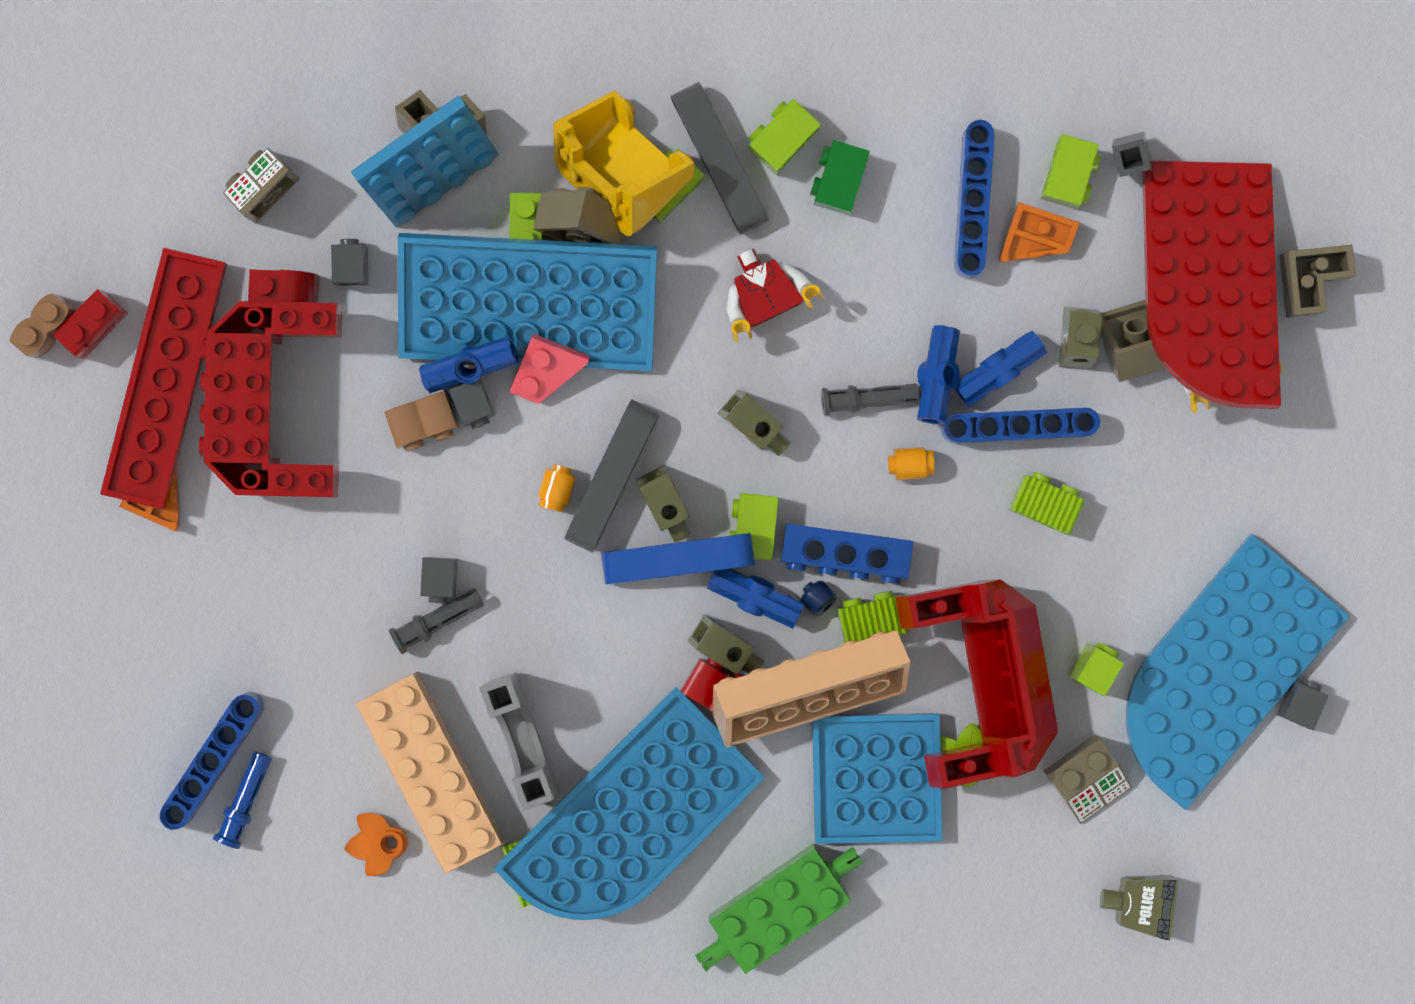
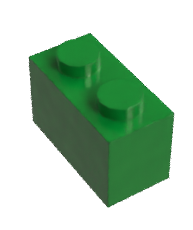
[810,140,870,216]

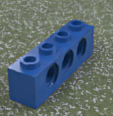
[781,523,913,584]

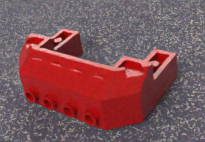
[199,301,342,497]
[895,579,1058,789]

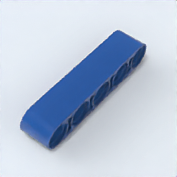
[954,119,994,279]
[941,408,1100,443]
[601,533,755,584]
[160,692,264,830]

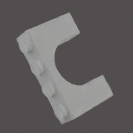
[479,672,559,811]

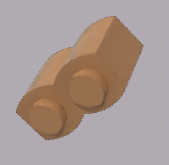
[9,293,77,358]
[384,391,460,452]

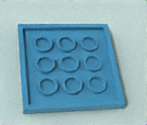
[350,95,499,227]
[812,713,943,844]

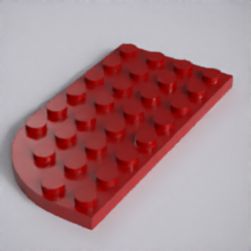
[1143,161,1281,409]

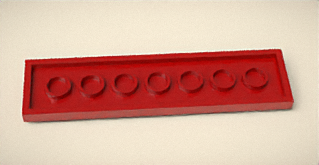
[100,248,227,510]

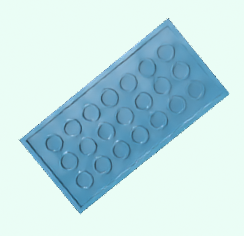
[398,233,657,371]

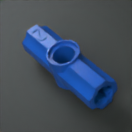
[917,325,960,425]
[955,330,1048,407]
[419,336,519,394]
[707,568,805,629]

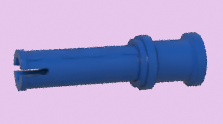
[213,751,273,849]

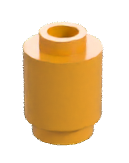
[888,447,934,480]
[538,464,576,513]

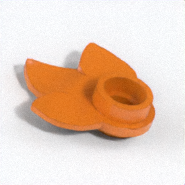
[344,813,408,876]

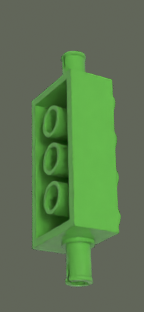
[695,844,864,974]

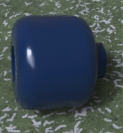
[801,580,837,616]

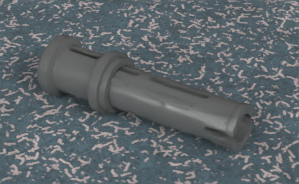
[821,383,919,416]
[389,588,484,654]

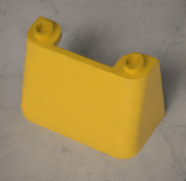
[553,90,695,236]

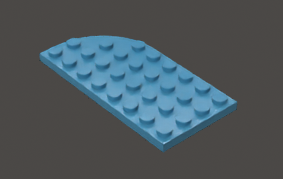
[1126,534,1350,810]
[493,687,765,920]

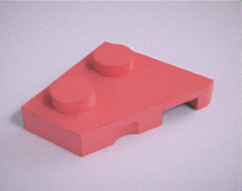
[509,333,590,404]

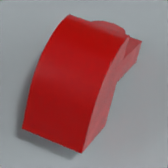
[248,269,320,303]

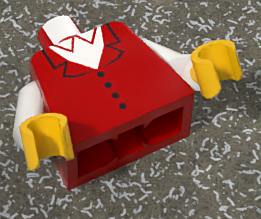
[726,248,824,342]

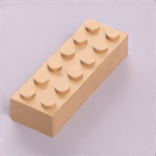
[713,630,911,748]
[356,672,505,874]

